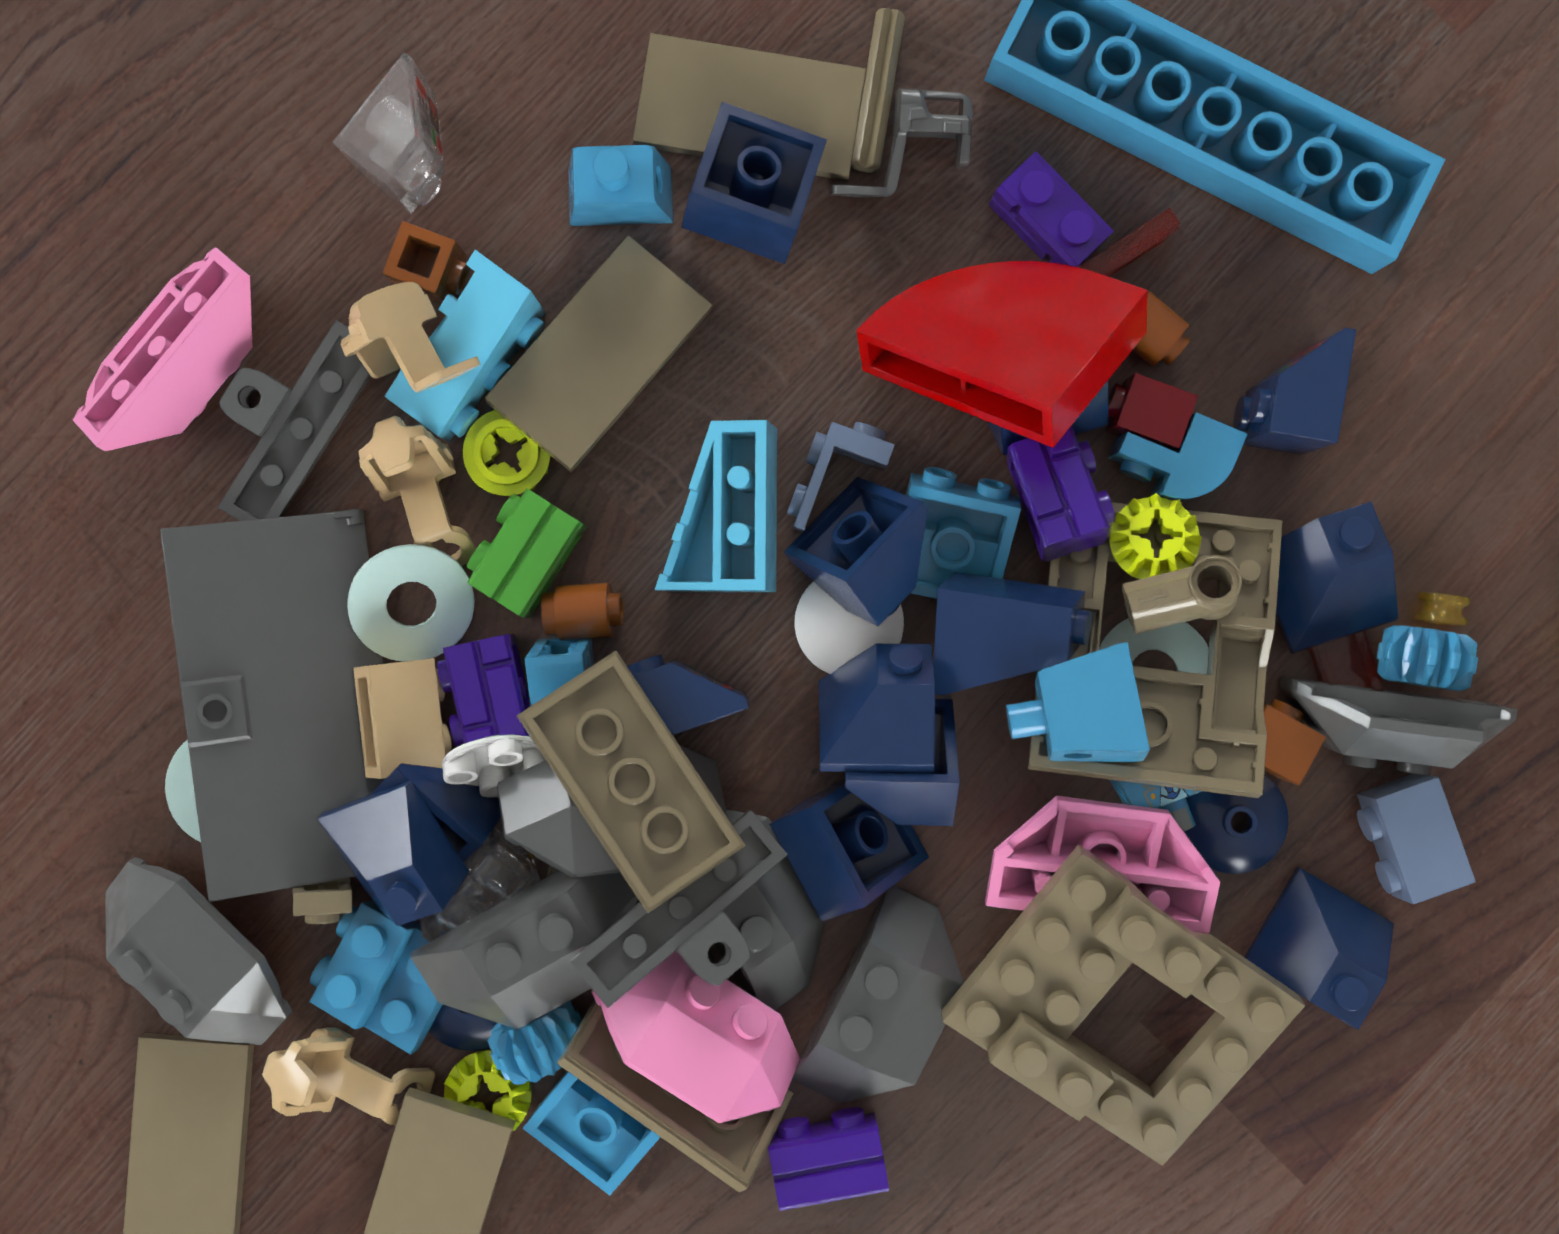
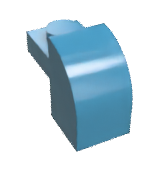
[1108,412,1247,502]

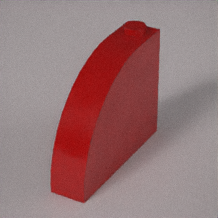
[856,261,1148,448]

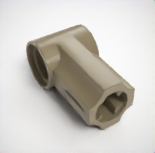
[1122,555,1242,634]

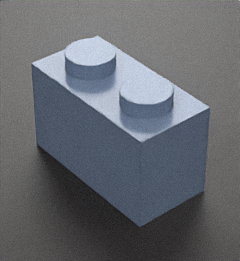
[1356,774,1476,905]

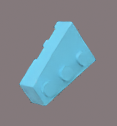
[384,250,546,443]
[655,420,777,592]

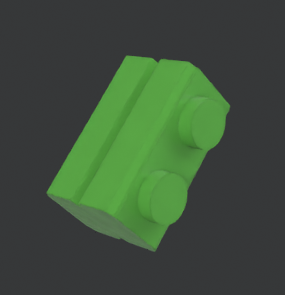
[467,488,588,619]

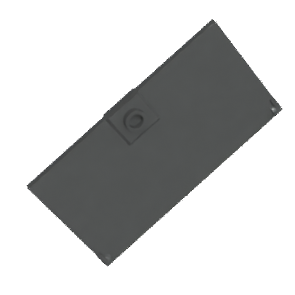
[160,509,386,902]

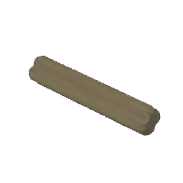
[851,8,905,173]

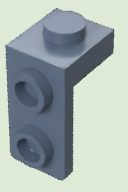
[787,422,895,533]

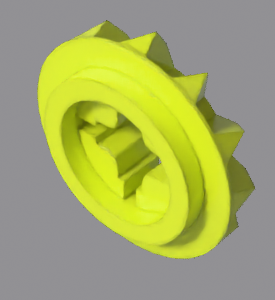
[463,410,551,497]
[1109,493,1202,579]
[444,1050,532,1131]

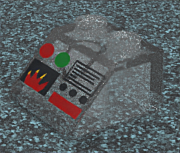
[332,52,445,214]

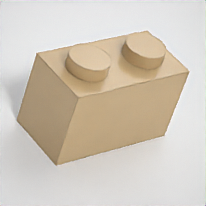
[353,658,451,779]

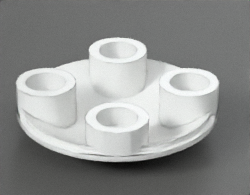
[795,582,904,674]
[442,735,545,797]

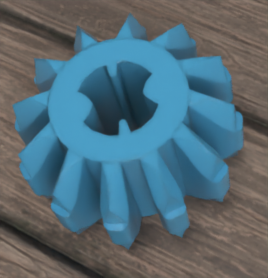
[1376,625,1478,692]
[487,1001,582,1085]

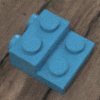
[906,467,1021,599]
[309,901,443,1054]
[523,1070,660,1196]

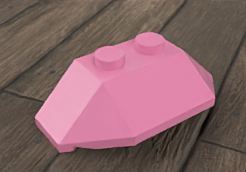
[73,247,253,451]
[985,796,1220,934]
[592,952,800,1123]

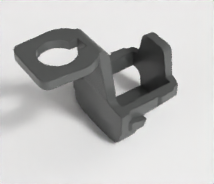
[829,88,973,198]

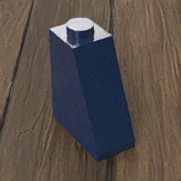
[933,572,1092,695]

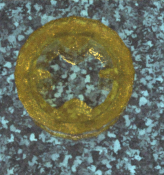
[1415,592,1471,626]

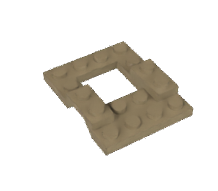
[1028,502,1283,798]
[941,844,1305,1166]

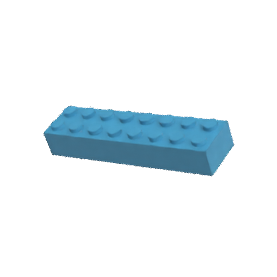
[984,0,1446,274]

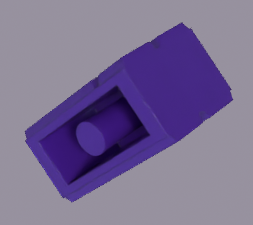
[988,151,1114,267]
[1007,427,1115,562]
[437,634,530,747]
[768,1107,890,1211]

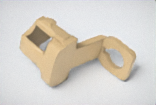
[340,282,481,393]
[358,416,476,566]
[262,1027,435,1126]

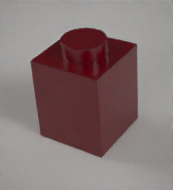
[1105,373,1198,451]

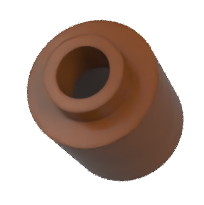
[1132,291,1190,367]
[541,582,625,641]

